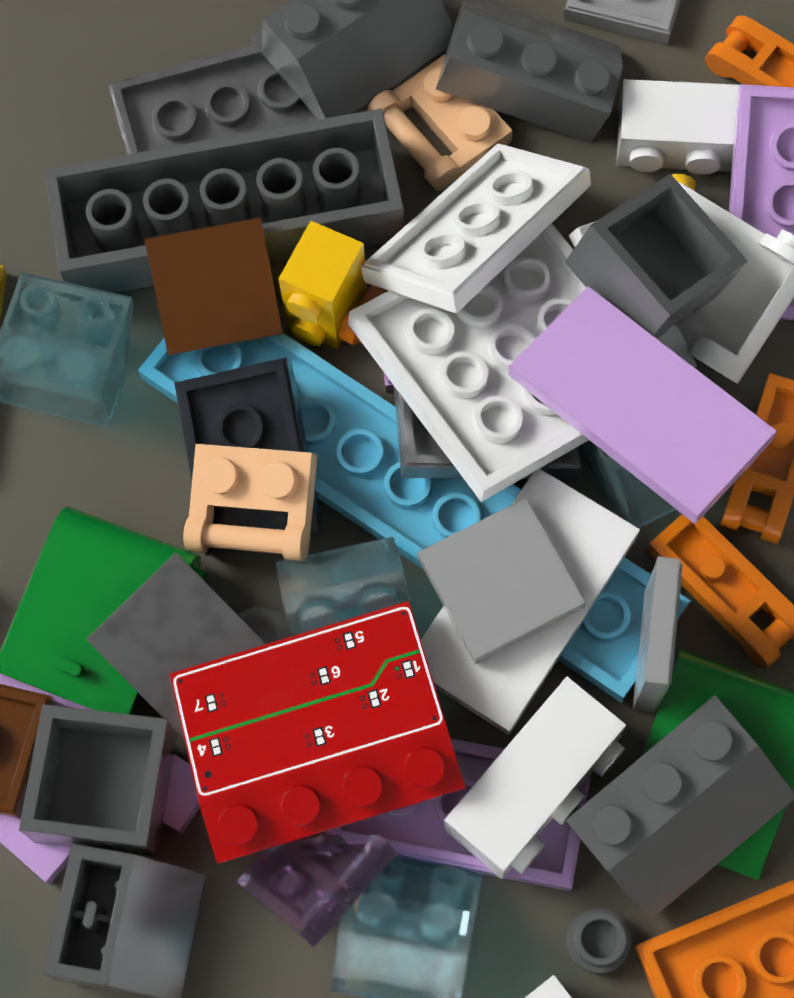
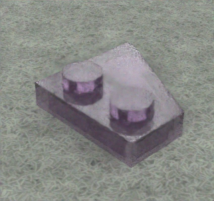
[236,835,398,948]

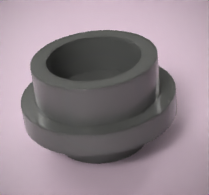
[567,908,631,974]

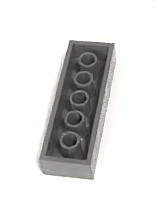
[44,108,404,301]

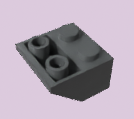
[43,844,207,998]

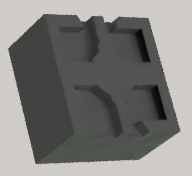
[565,174,748,339]
[19,704,177,857]

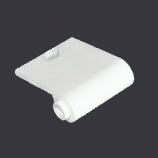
[677,181,794,384]

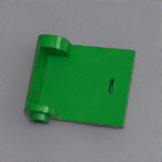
[0,506,207,715]
[641,649,794,880]

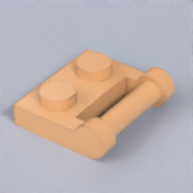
[366,55,513,191]
[183,444,317,562]

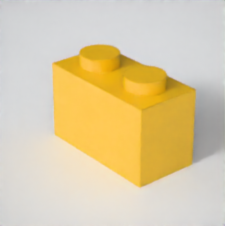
[278,221,368,350]

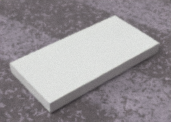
[361,143,591,314]
[421,469,640,735]

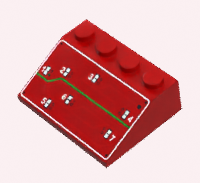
[170,601,465,864]

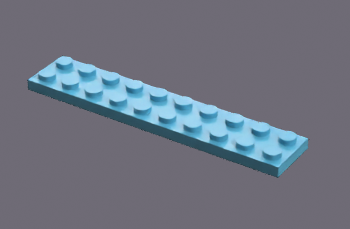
[138,333,690,703]

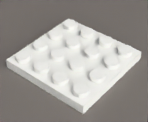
[348,223,589,502]

